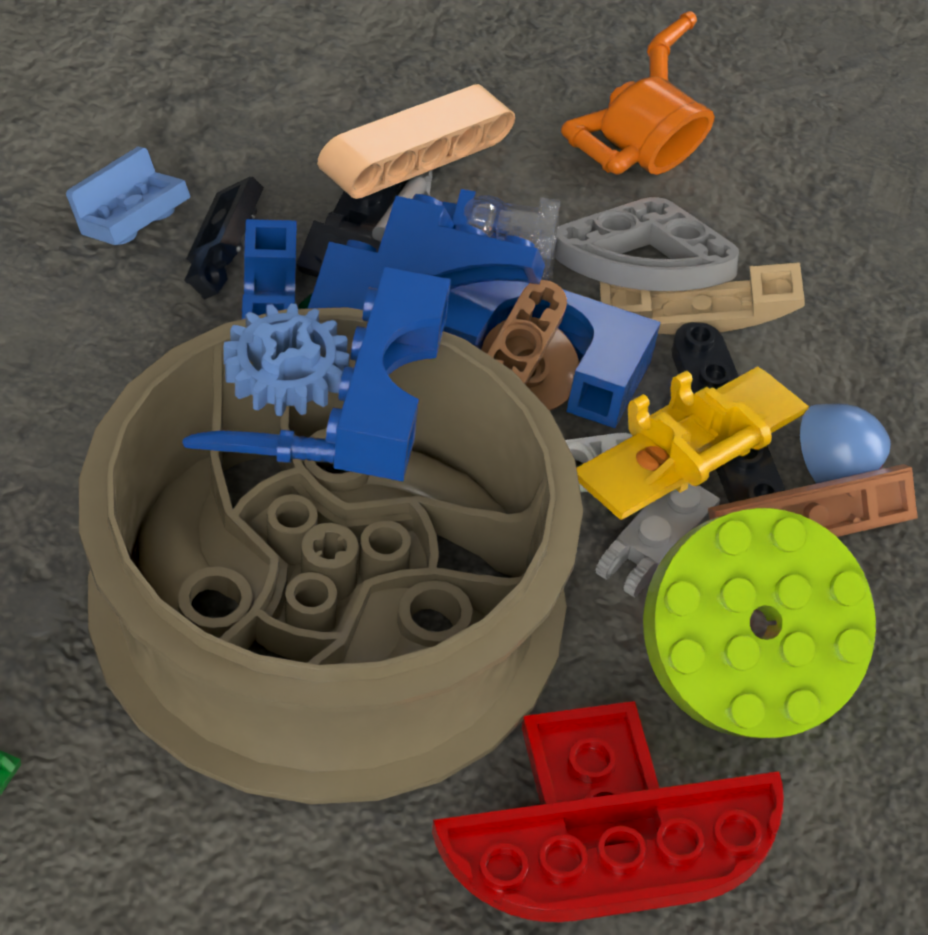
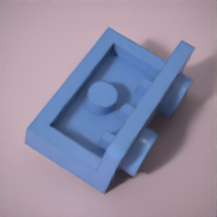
[66,146,190,245]

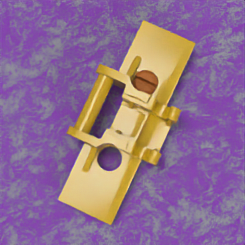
[576,366,809,520]

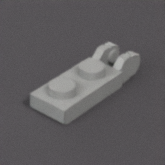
[595,484,720,598]

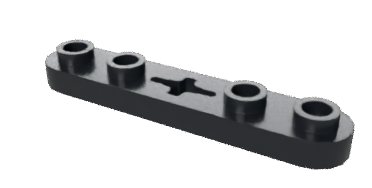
[671,322,785,503]

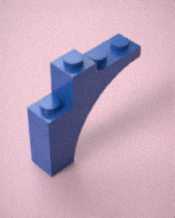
[308,194,545,310]

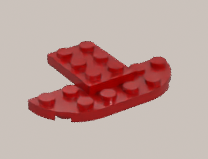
[432,701,784,922]

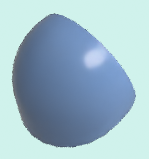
[800,404,891,484]

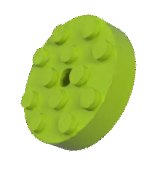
[643,508,876,738]

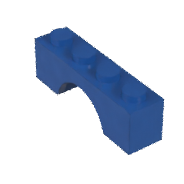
[326,267,451,482]

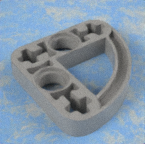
[554,197,739,291]

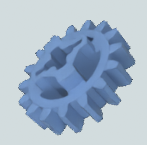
[224,303,349,416]

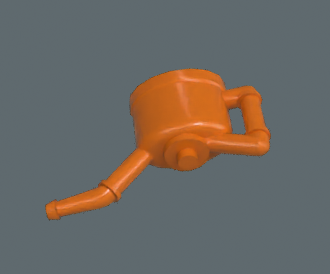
[561,11,715,175]

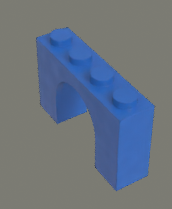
[444,281,661,428]

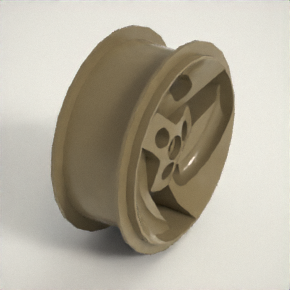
[79,307,583,804]

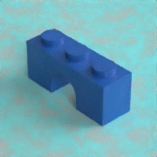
[242,219,297,319]

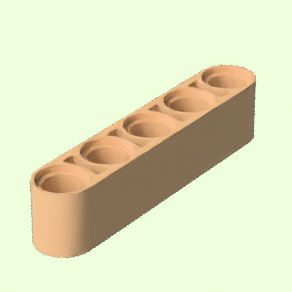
[317,84,515,199]

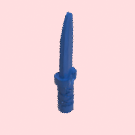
[182,430,335,463]

